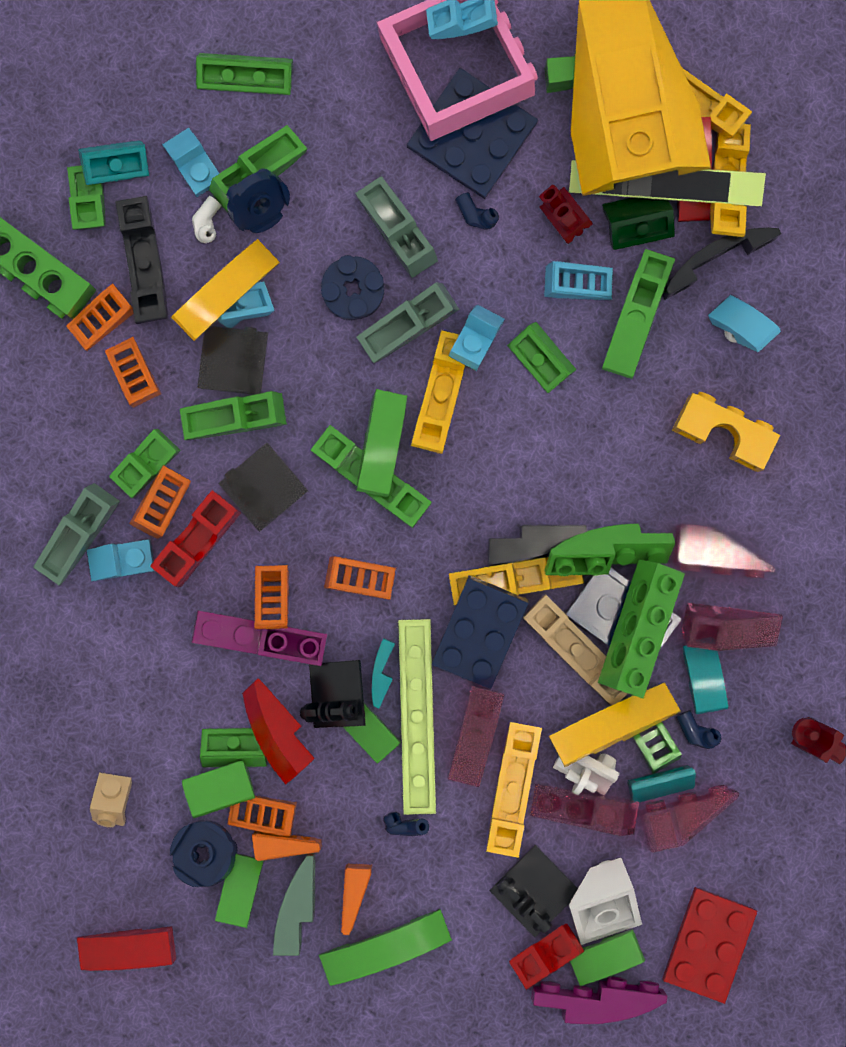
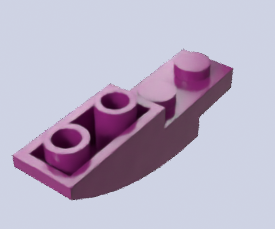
[191,610,327,666]
[531,976,668,1024]

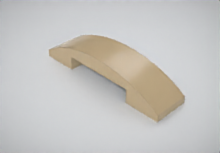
[522,594,628,705]

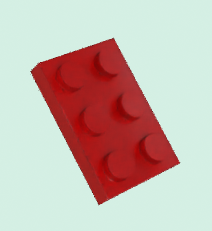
[662,887,758,1004]

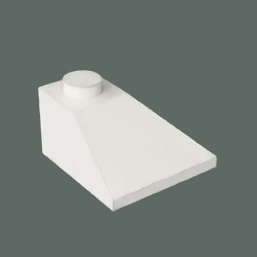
[569,858,642,945]

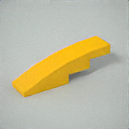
[449,557,584,605]
[549,683,681,767]

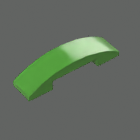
[311,425,432,528]
[319,909,452,986]

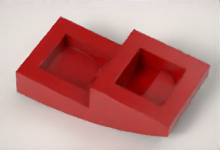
[509,923,585,990]

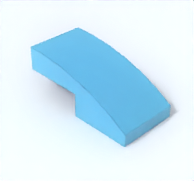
[426,0,498,39]
[708,295,781,352]

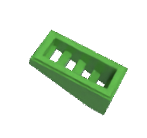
[632,722,682,774]

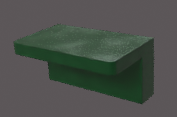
[602,197,675,250]

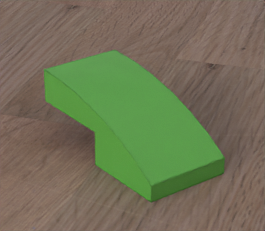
[67,166,105,230]
[109,429,181,498]
[215,854,264,928]
[570,929,645,986]

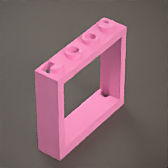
[377,0,538,141]

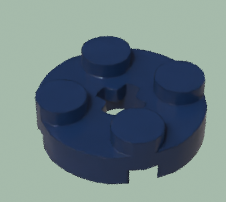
[226,169,290,233]
[321,255,384,320]
[170,821,238,887]

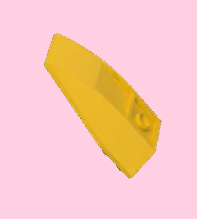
[571,0,711,196]

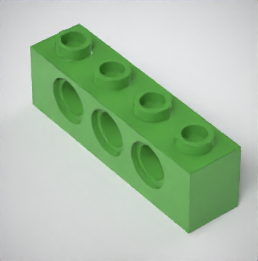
[0,217,96,319]
[598,559,685,699]

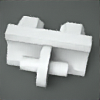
[553,754,619,795]

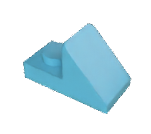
[162,128,219,197]
[218,281,275,328]
[449,305,505,371]
[87,539,155,581]

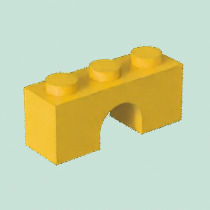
[672,392,780,472]

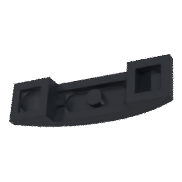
[115,196,168,324]
[663,227,782,300]

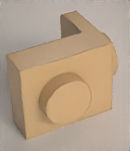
[90,773,132,827]

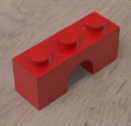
[150,490,242,587]

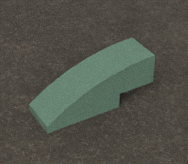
[355,176,438,278]
[357,282,460,363]
[33,483,120,585]
[273,853,315,956]

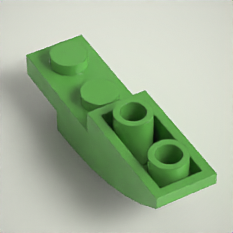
[602,249,675,379]
[544,523,675,576]

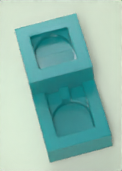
[372,638,395,709]
[682,640,728,714]

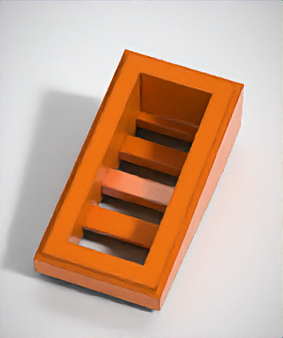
[66,283,134,351]
[105,337,161,408]
[129,465,191,539]
[324,556,396,600]
[254,565,289,629]
[227,796,297,837]
[252,831,322,861]
[341,863,372,935]

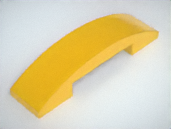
[682,68,752,138]
[710,124,751,237]
[171,239,280,341]
[411,330,465,454]
[486,722,542,858]

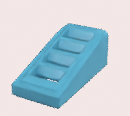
[544,261,613,300]

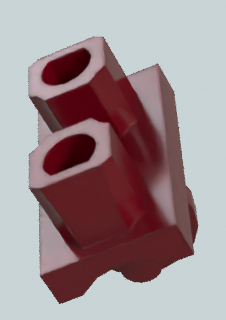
[539,185,593,244]
[791,717,846,765]

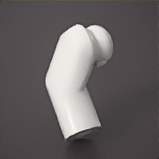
[192,196,222,243]

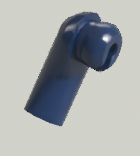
[455,192,499,230]
[676,710,721,749]
[383,812,429,836]

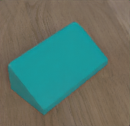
[78,141,149,185]
[627,765,696,804]

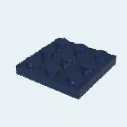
[407,68,538,199]

